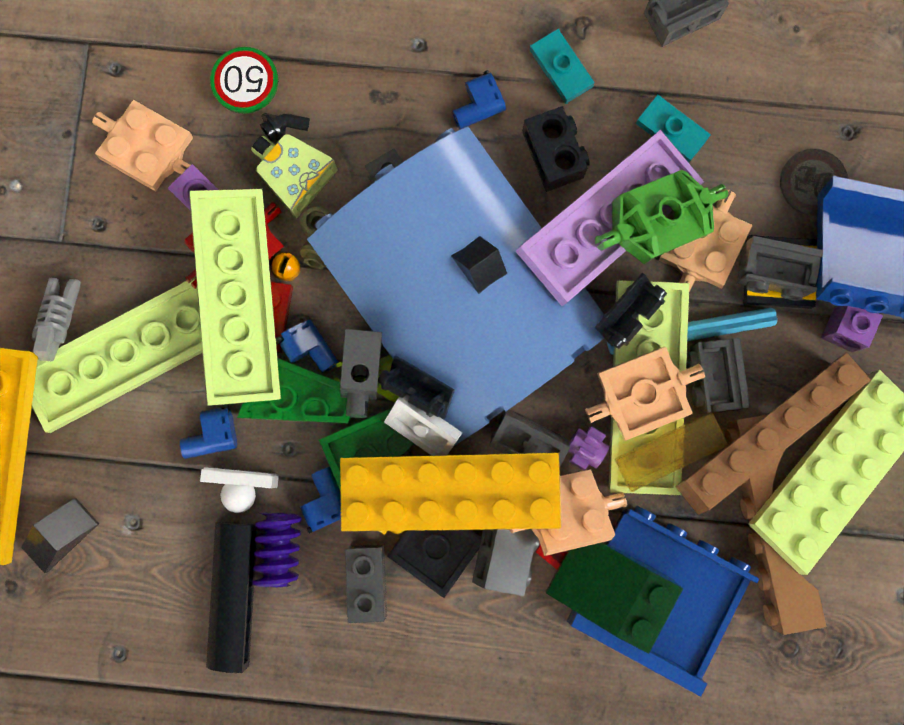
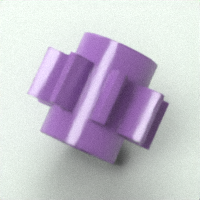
[568,426,609,470]

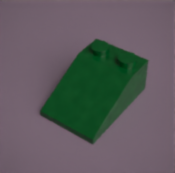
[546,542,683,654]

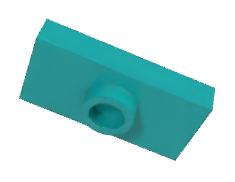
[529,29,595,104]
[635,95,711,163]

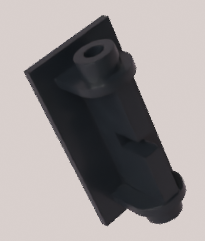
[595,273,667,349]
[378,356,455,419]

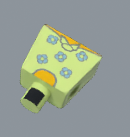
[251,134,338,218]

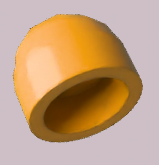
[272,253,300,281]

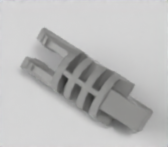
[32,278,81,361]

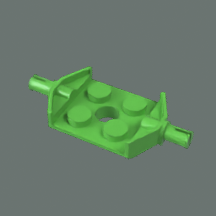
[595,170,728,264]

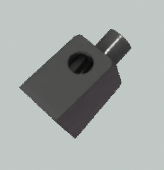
[340,329,382,418]

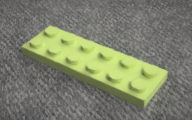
[189,189,281,406]
[32,278,203,433]
[608,280,690,495]
[748,370,904,575]

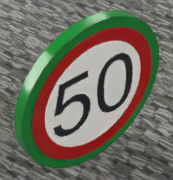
[210,47,279,114]

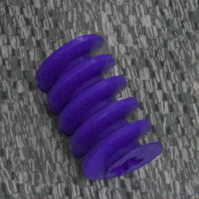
[252,513,301,587]

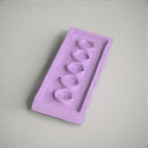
[515,130,704,306]

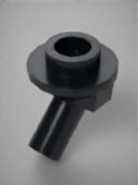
[260,113,310,142]

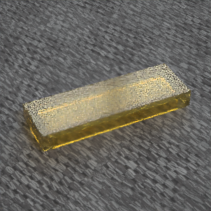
[614,412,728,492]

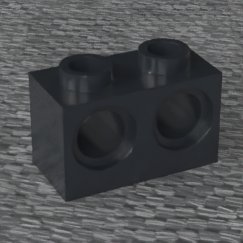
[522,106,590,192]

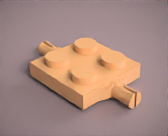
[92,100,198,192]
[659,189,752,292]
[585,347,705,441]
[509,469,627,556]

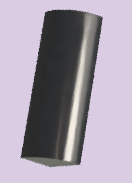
[206,522,258,673]

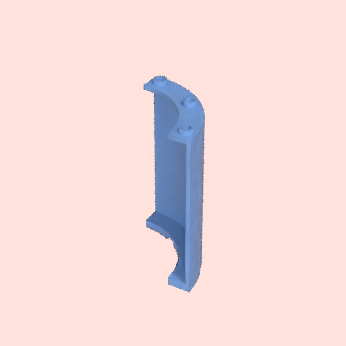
[307,127,604,445]

